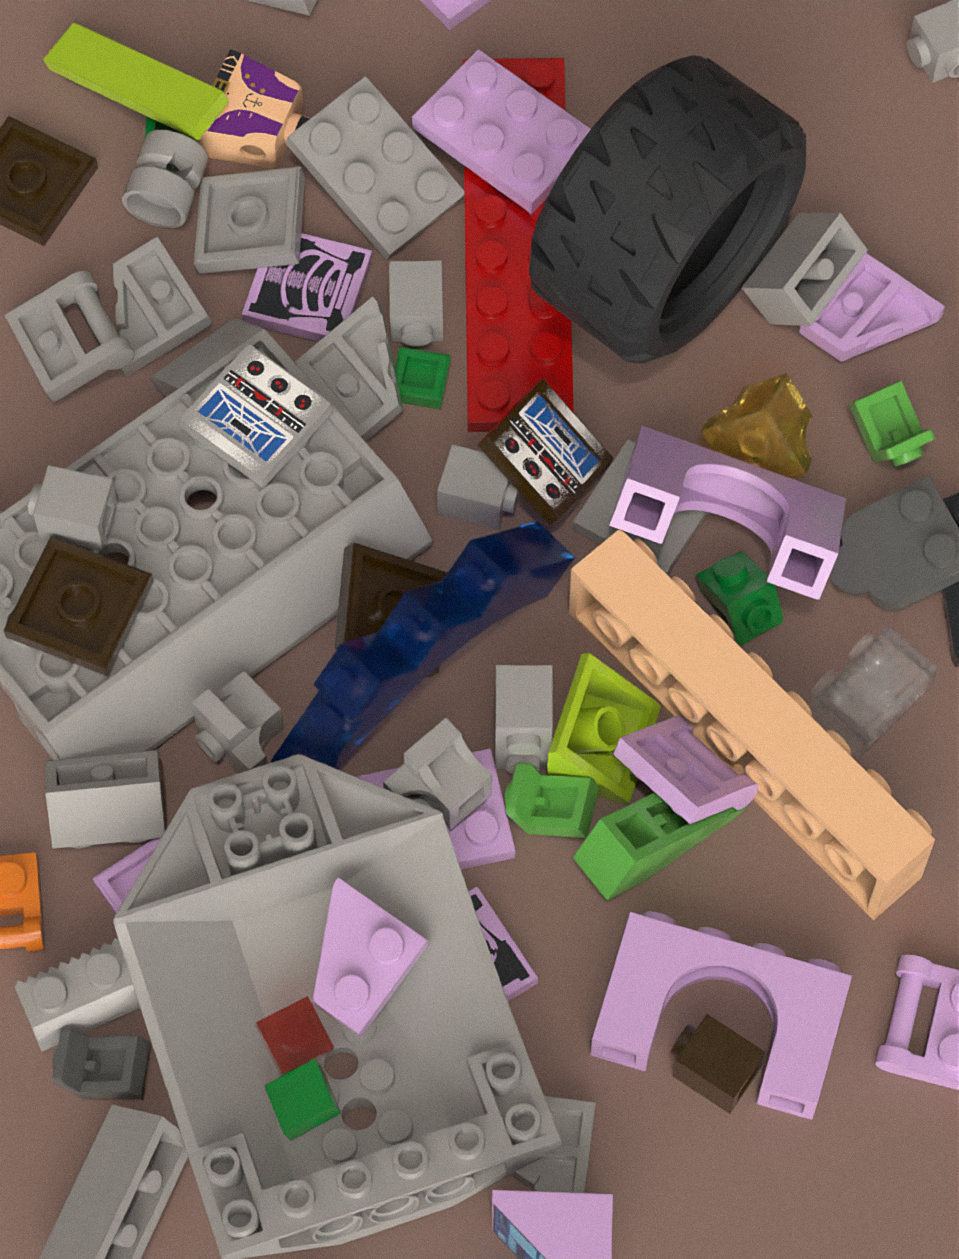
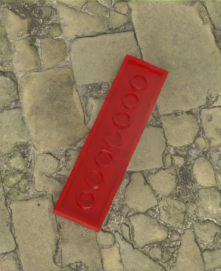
[463,58,574,432]

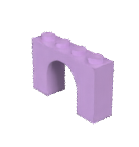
[609,425,846,600]
[590,911,852,1120]

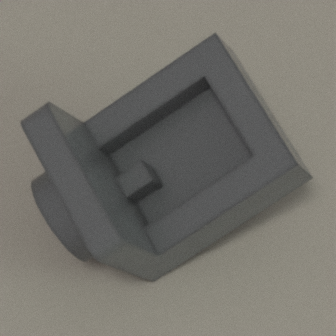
[52,1028,150,1100]

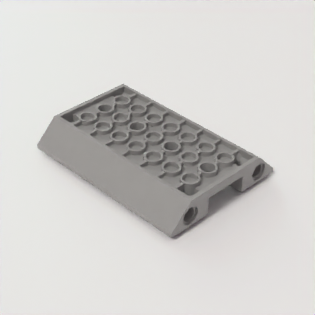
[0,318,433,760]

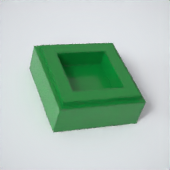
[395,347,451,410]
[264,1058,342,1141]

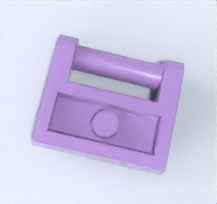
[613,716,759,824]
[875,955,959,1090]

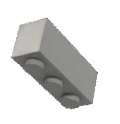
[39,1105,188,1259]

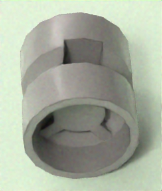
[122,130,209,228]

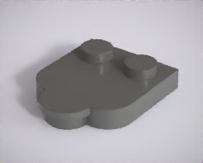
[830,476,959,610]

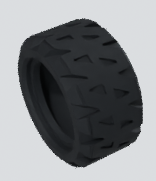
[529,55,806,364]

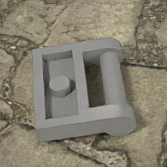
[4,271,135,402]

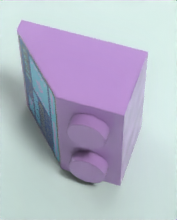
[492,1190,613,1259]

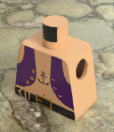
[194,49,311,169]

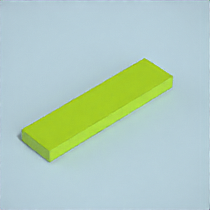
[43,22,229,140]

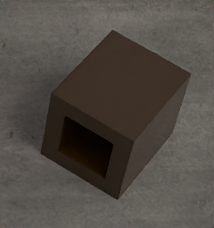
[670,1014,765,1114]

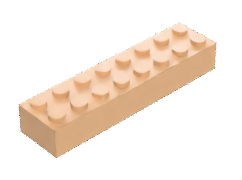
[568,529,935,920]

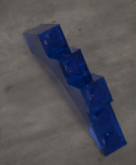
[271,521,575,770]

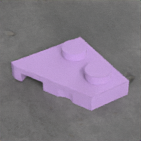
[799,253,945,362]
[312,878,429,1037]

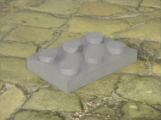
[285,76,464,261]

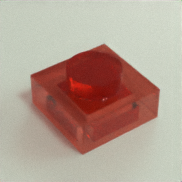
[255,996,334,1076]

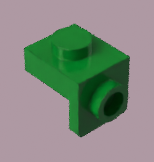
[696,550,784,645]

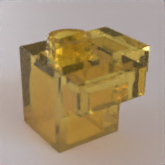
[700,373,813,478]

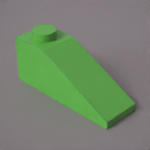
[573,793,748,900]

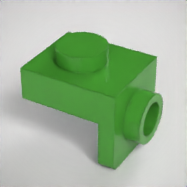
[848,381,936,466]
[505,762,600,838]

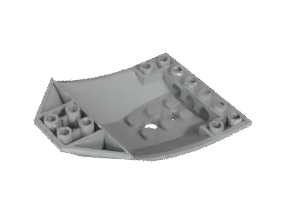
[112,754,562,1259]

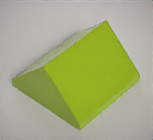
[547,653,661,804]

